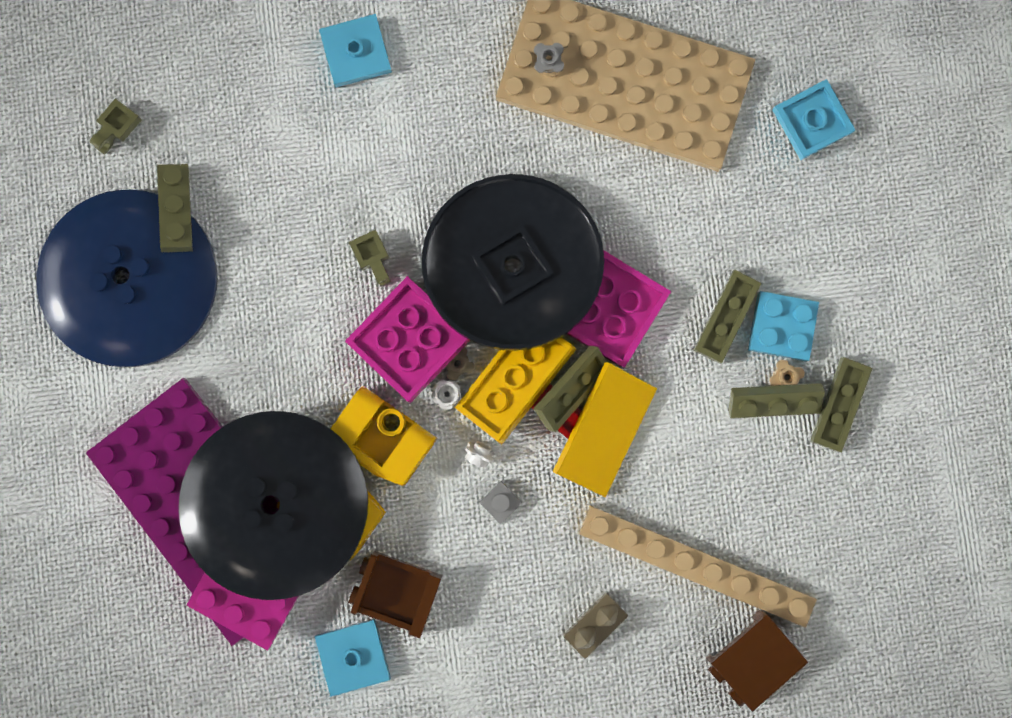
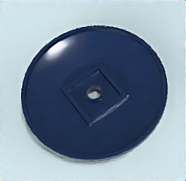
[36,189,218,367]

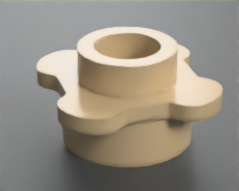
[769,360,805,386]

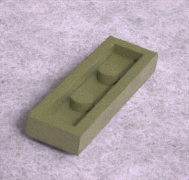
[157,164,193,252]
[693,270,761,364]
[534,346,607,433]
[810,357,873,453]
[728,383,825,418]

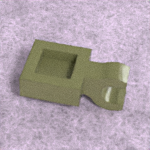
[89,98,142,155]
[349,229,391,287]

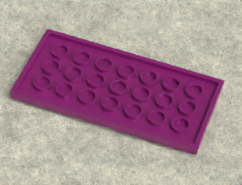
[86,378,279,646]

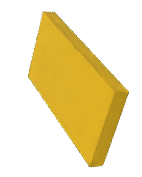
[454,337,576,445]
[553,362,657,498]

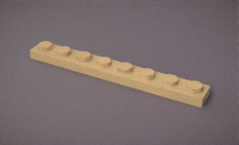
[578,506,817,628]

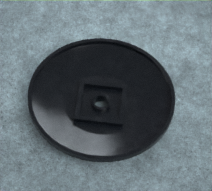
[421,174,604,351]
[179,411,368,600]

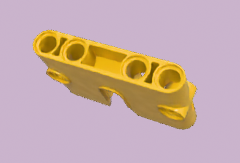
[276,386,437,561]

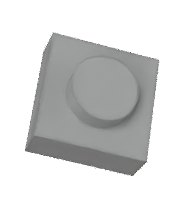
[479,481,522,524]

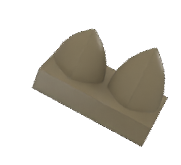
[563,592,628,659]

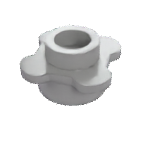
[534,43,564,73]

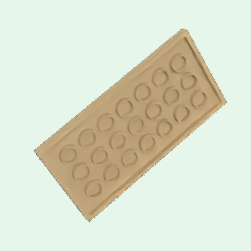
[496,0,756,172]

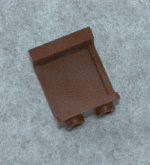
[348,551,443,638]
[706,610,808,712]

